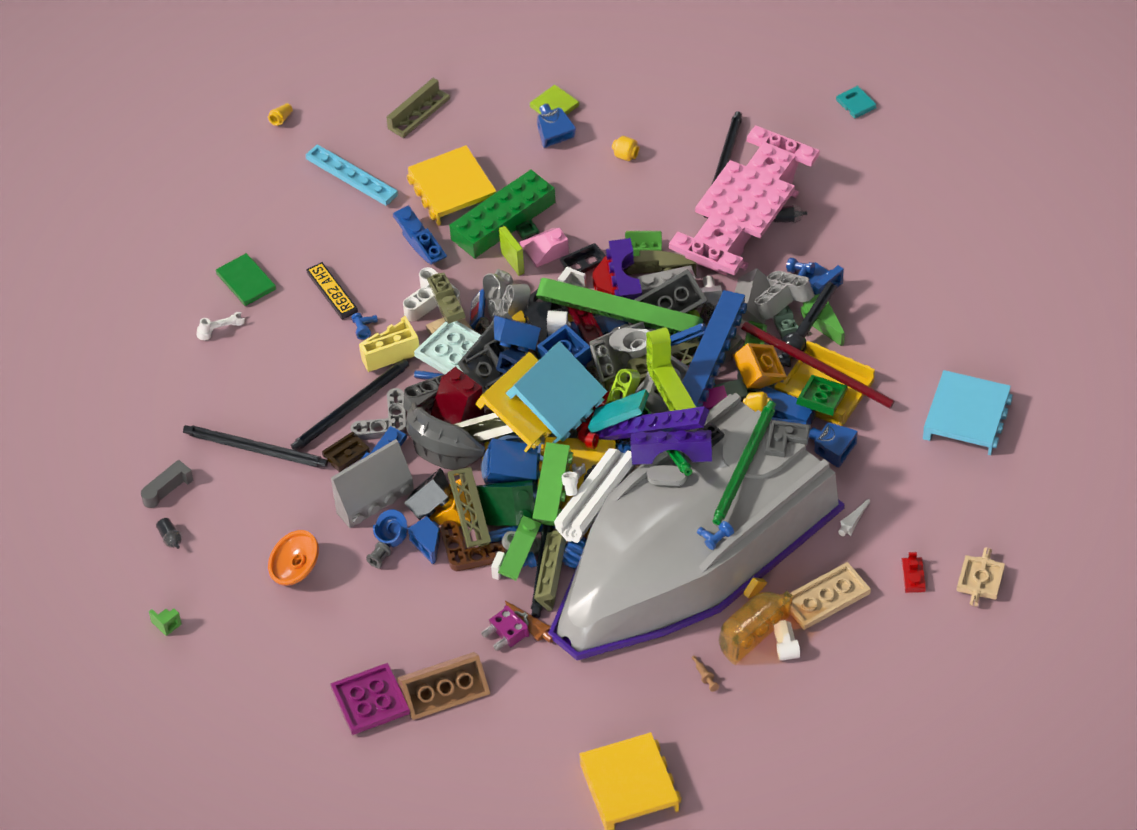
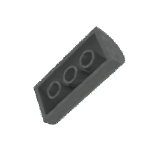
[631,269,707,331]

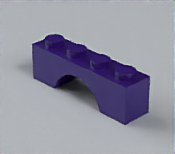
[606,238,642,300]
[631,430,712,465]

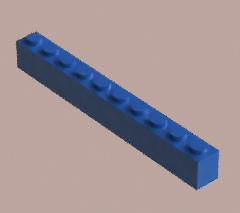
[682,290,747,431]

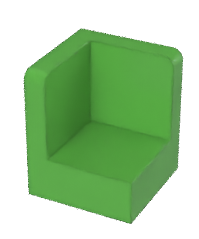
[148,609,182,636]

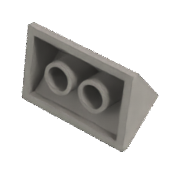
[735,268,770,324]

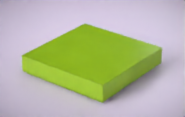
[530,85,579,115]
[499,226,525,276]

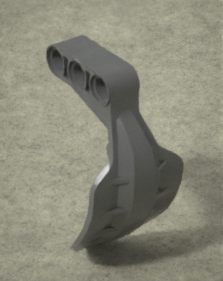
[403,374,485,470]

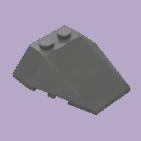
[457,312,540,393]

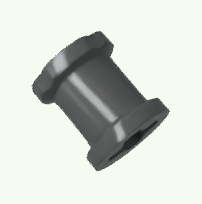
[366,542,391,568]

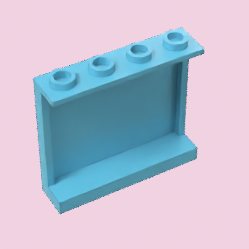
[506,341,607,443]
[923,370,1013,455]

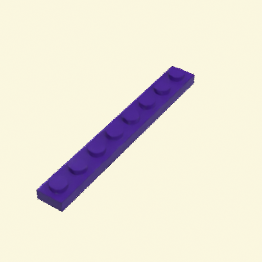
[594,406,710,440]

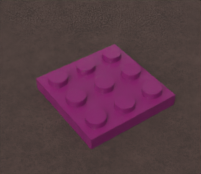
[330,663,410,735]

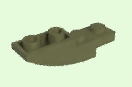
[624,250,696,276]
[427,272,466,324]

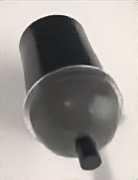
[773,205,807,223]
[156,518,182,549]

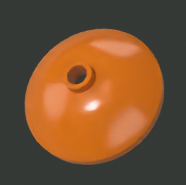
[268,530,319,586]

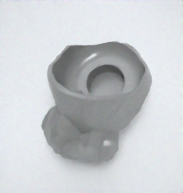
[482,269,513,302]

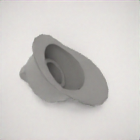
[609,328,649,358]

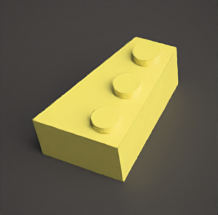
[359,316,419,372]

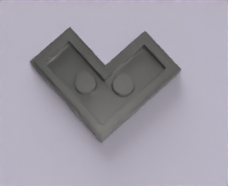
[765,420,811,458]

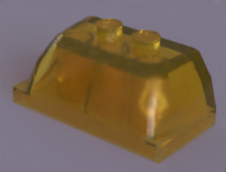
[718,591,793,665]

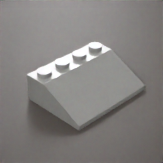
[331,439,414,528]

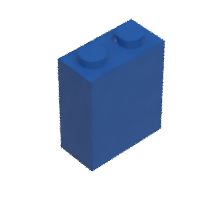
[486,438,540,485]

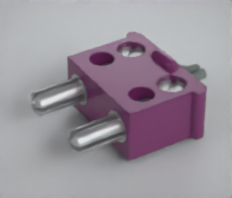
[481,605,530,651]

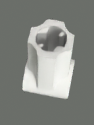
[774,620,800,661]

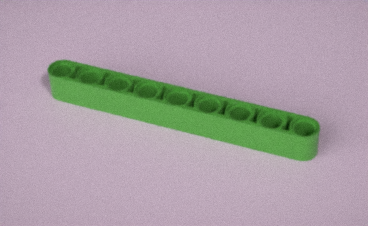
[536,278,703,339]

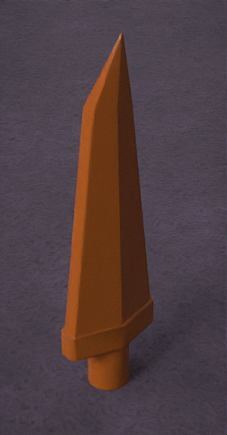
[505,601,553,643]

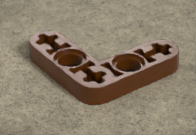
[441,521,506,571]

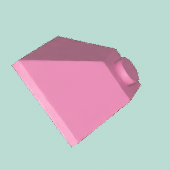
[520,228,569,268]

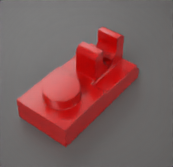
[902,552,926,593]

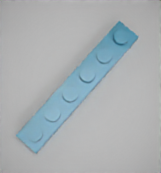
[305,144,398,206]

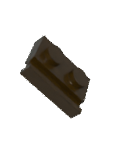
[322,431,370,472]

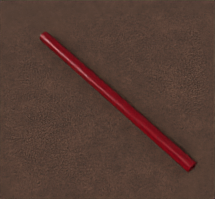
[741,321,895,409]

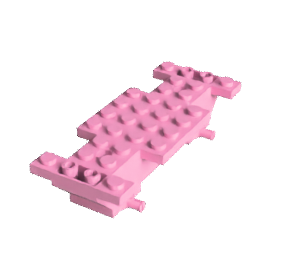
[669,125,820,276]

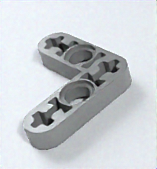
[350,388,407,440]

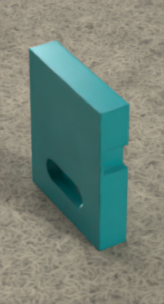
[836,85,876,119]

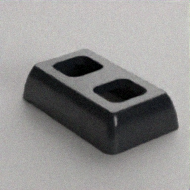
[560,243,605,273]

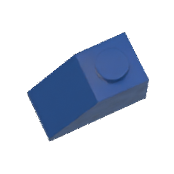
[408,516,440,564]

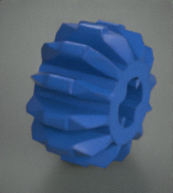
[562,537,587,568]

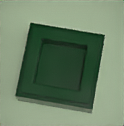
[516,220,540,240]

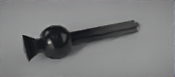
[778,282,837,367]

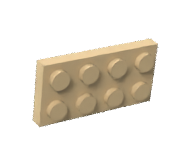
[781,562,871,630]

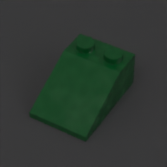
[476,480,535,526]

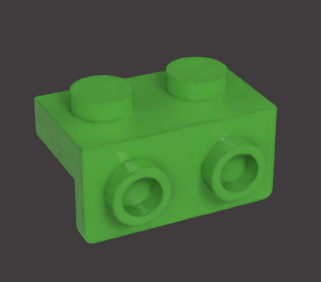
[625,231,662,256]

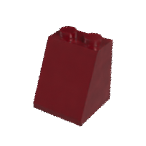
[431,366,485,424]

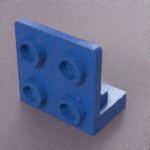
[805,263,844,295]

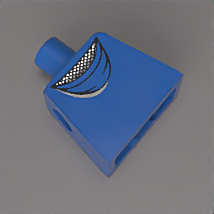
[537,104,576,148]
[809,423,858,468]

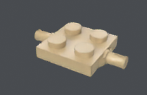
[957,547,1005,606]

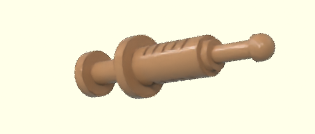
[692,655,719,692]

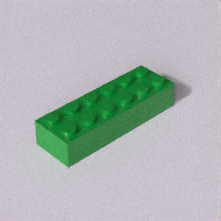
[449,169,556,259]

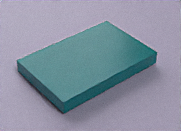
[588,389,649,433]

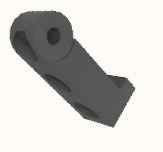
[141,459,194,508]

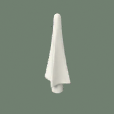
[838,499,870,536]

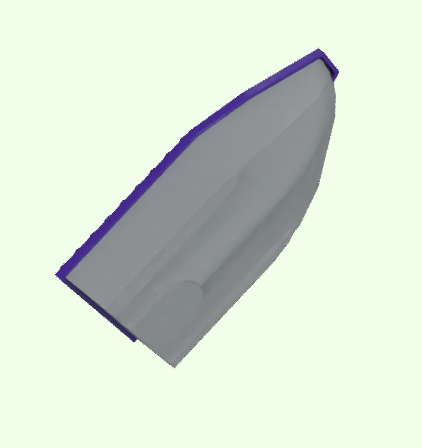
[548,393,845,661]

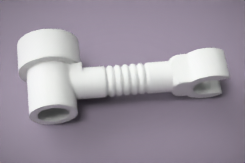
[197,312,245,340]
[561,463,586,496]

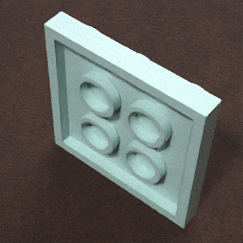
[414,321,481,374]

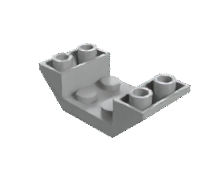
[590,322,647,382]

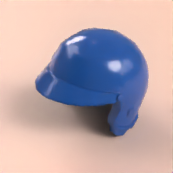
[373,509,408,547]

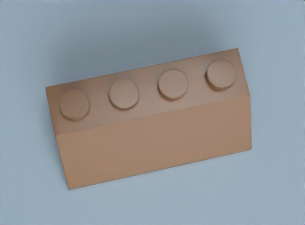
[397,652,490,720]

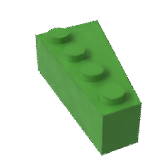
[532,442,574,526]

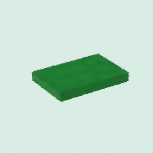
[215,253,276,306]
[796,375,848,416]

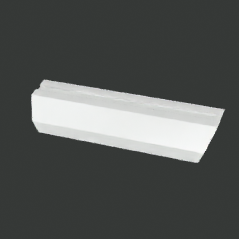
[554,448,637,543]

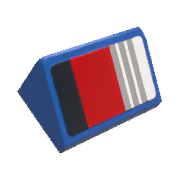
[469,289,486,330]

